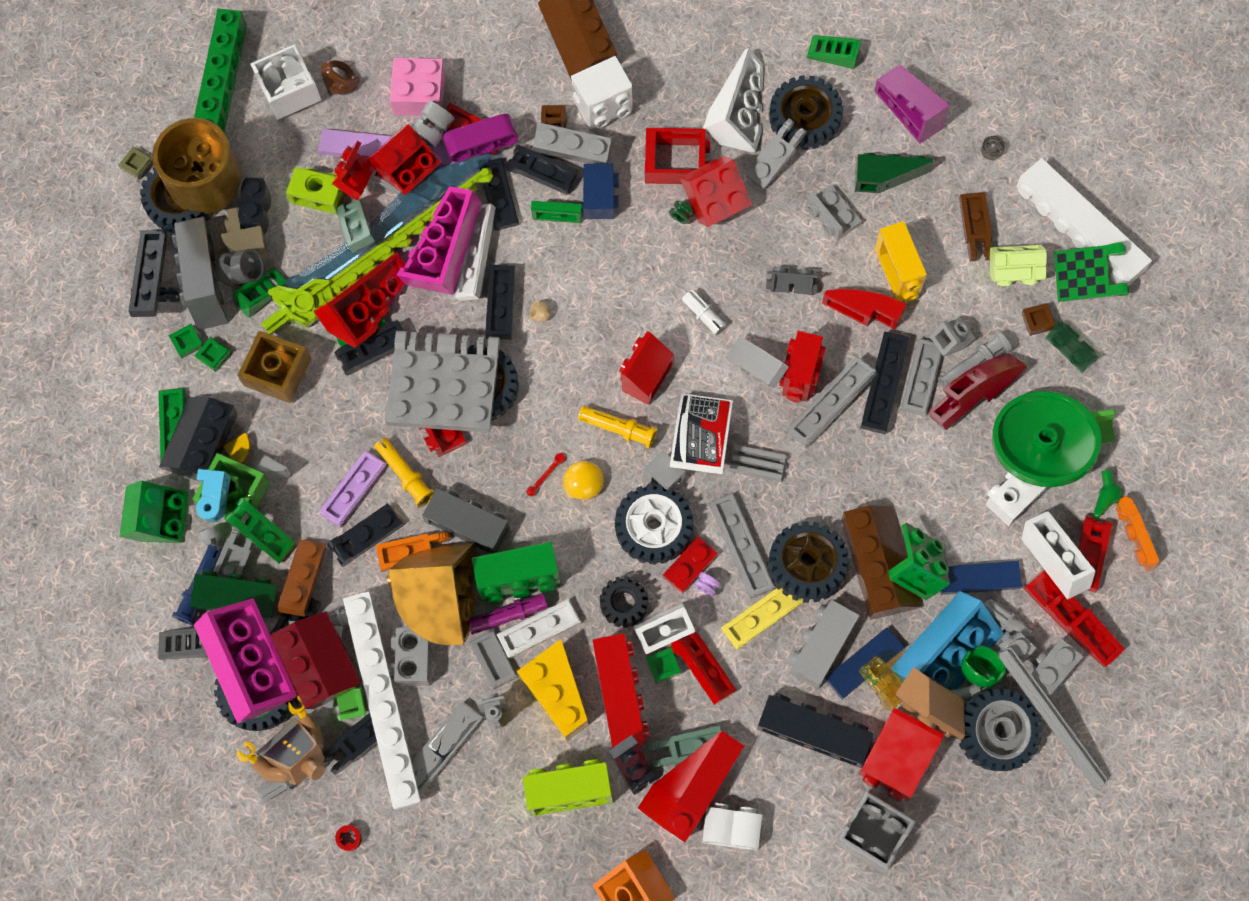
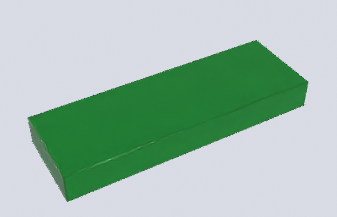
[158,388,186,463]

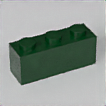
[189,570,277,618]

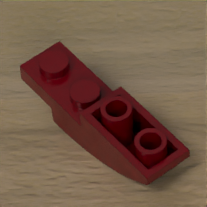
[927,354,1027,430]

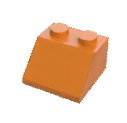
[592,850,676,901]

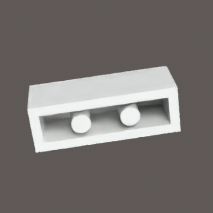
[1021,511,1095,599]

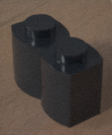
[238,177,271,234]

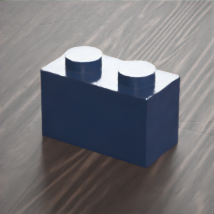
[583,163,619,219]

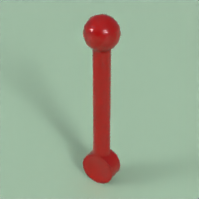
[526,453,565,497]

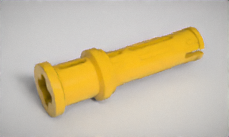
[578,405,658,449]
[374,437,435,508]

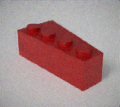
[592,633,650,748]

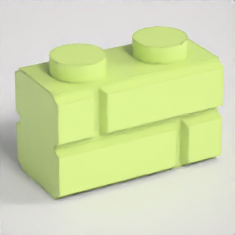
[990,245,1047,286]

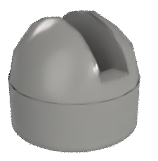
[198,524,222,546]

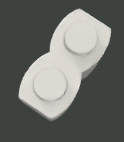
[702,803,762,851]

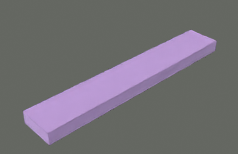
[318,129,466,170]

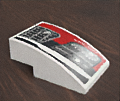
[670,393,733,474]

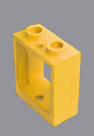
[875,221,927,302]

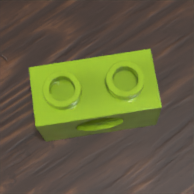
[286,167,345,215]

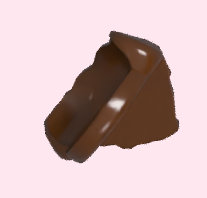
[321,60,360,95]

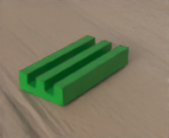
[531,201,583,223]

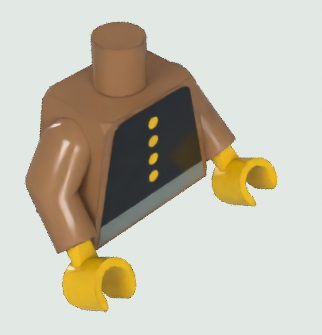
[237,696,325,785]

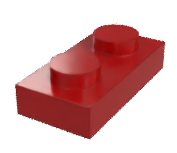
[663,537,718,594]

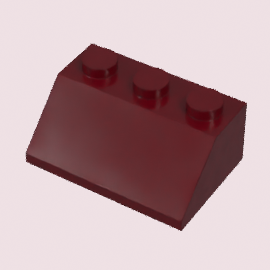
[270,611,362,709]

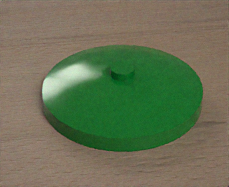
[992,391,1101,487]

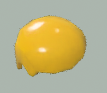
[562,461,604,501]

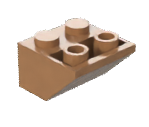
[895,667,965,740]

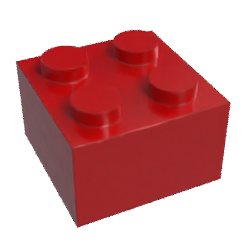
[680,156,752,227]

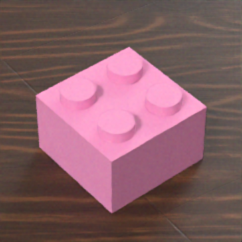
[390,58,446,116]

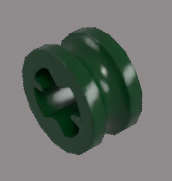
[669,201,694,224]

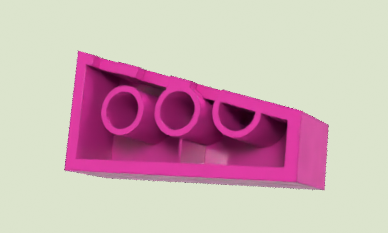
[397,186,482,295]

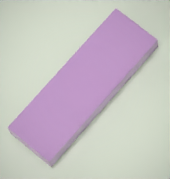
[319,450,387,528]

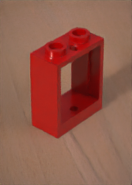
[644,128,710,184]

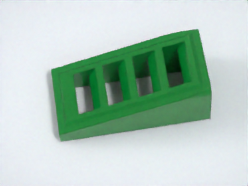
[807,35,861,69]
[233,266,290,318]

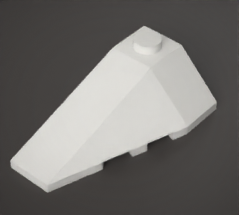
[703,48,764,152]

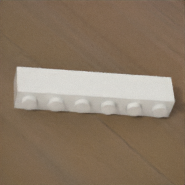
[1016,158,1152,286]

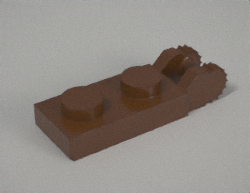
[959,192,992,262]

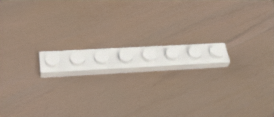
[343,591,422,810]

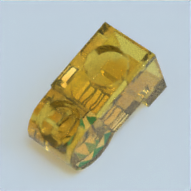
[859,656,903,710]

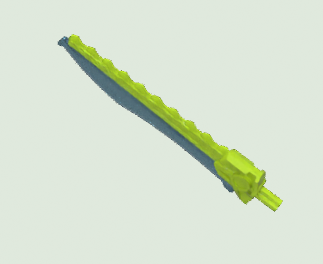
[260,153,493,335]

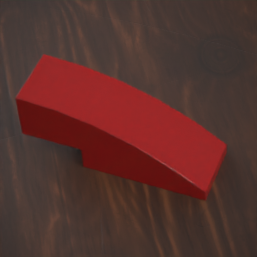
[822,289,907,330]

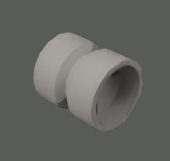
[411,100,455,148]

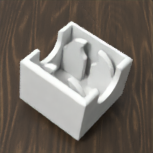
[251,44,321,120]
[571,56,633,129]

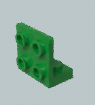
[888,522,950,600]

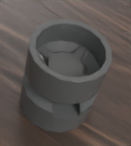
[215,249,264,285]

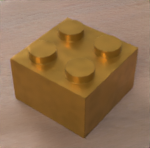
[237,331,311,403]

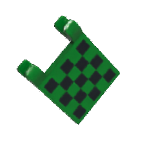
[1054,242,1129,302]

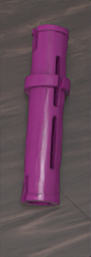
[467,593,548,635]

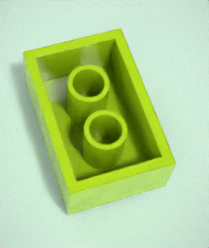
[522,759,613,817]

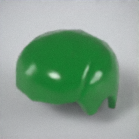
[961,645,1006,687]

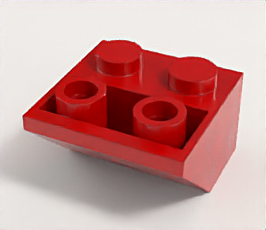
[366,124,442,195]
[619,331,674,405]

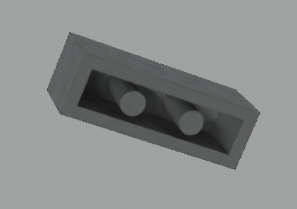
[422,488,509,554]

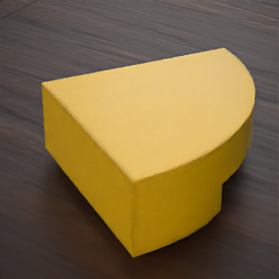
[223,433,251,465]

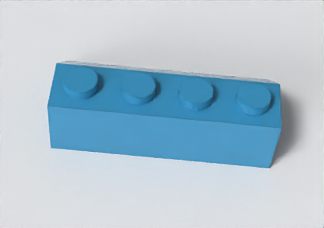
[890,591,1004,690]

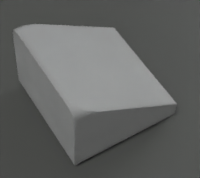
[255,456,291,479]

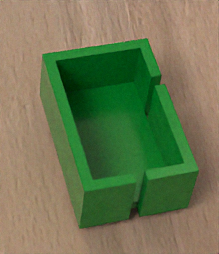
[472,541,561,604]

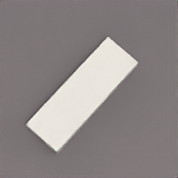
[497,599,581,659]

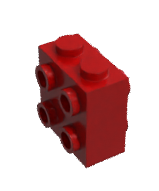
[779,330,826,403]

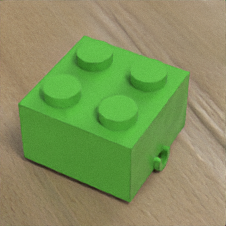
[192,453,270,523]

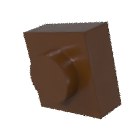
[1022,303,1056,336]

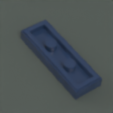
[940,561,1022,595]
[825,627,905,700]

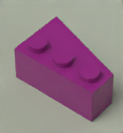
[874,64,950,144]

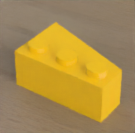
[517,639,589,741]

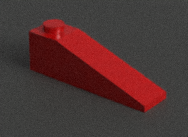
[313,252,406,348]
[637,730,744,842]

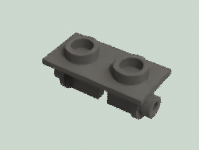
[766,267,819,295]

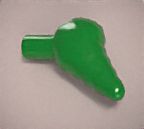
[1093,470,1123,518]

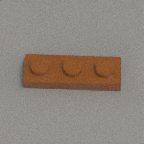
[278,539,326,616]

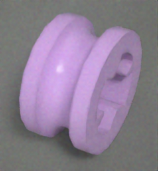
[694,573,721,597]

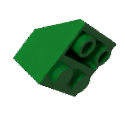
[119,480,188,543]

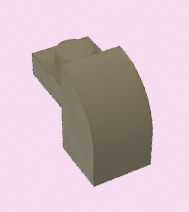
[221,207,269,259]

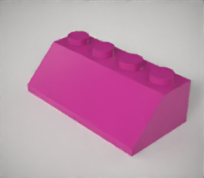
[194,598,297,724]

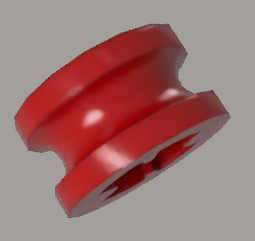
[335,825,362,852]

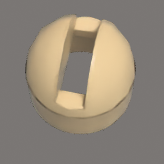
[530,300,551,322]

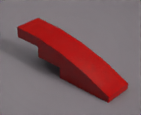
[1023,570,1125,668]

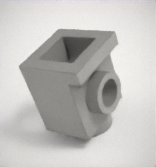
[930,318,975,357]
[991,631,1036,669]

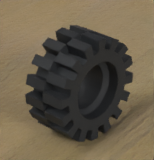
[600,576,648,628]

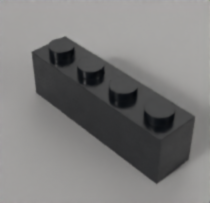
[757,693,874,768]

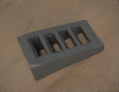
[158,628,208,660]

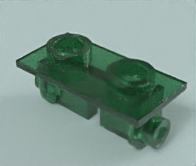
[1046,322,1099,373]

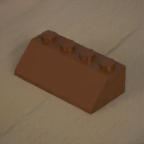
[538,0,617,82]
[841,505,922,620]

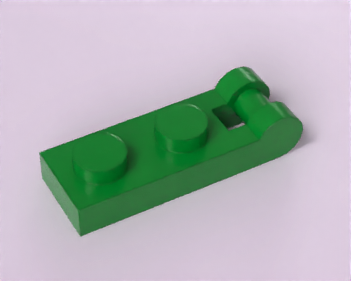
[224,497,296,564]

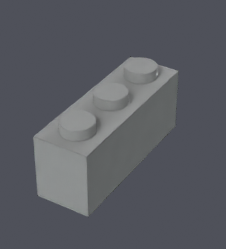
[533,123,612,164]
[788,599,860,689]

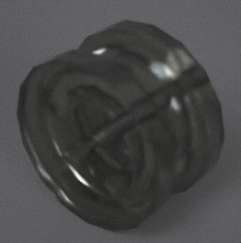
[981,136,1005,161]

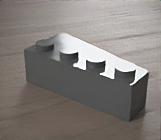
[172,217,228,331]

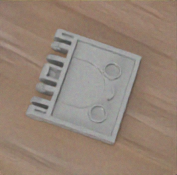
[385,331,500,433]

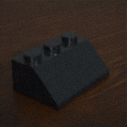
[159,397,238,482]

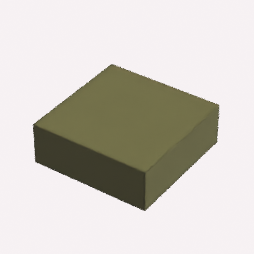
[118,147,153,180]

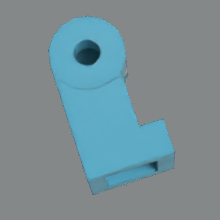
[196,469,231,522]

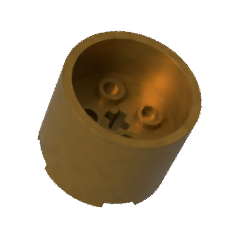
[152,118,242,214]

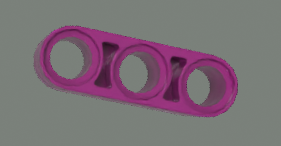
[443,114,519,162]

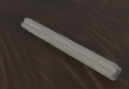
[999,647,1107,788]

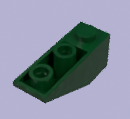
[854,153,933,193]

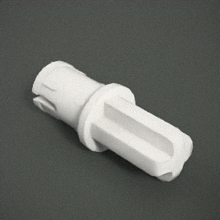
[682,290,727,335]

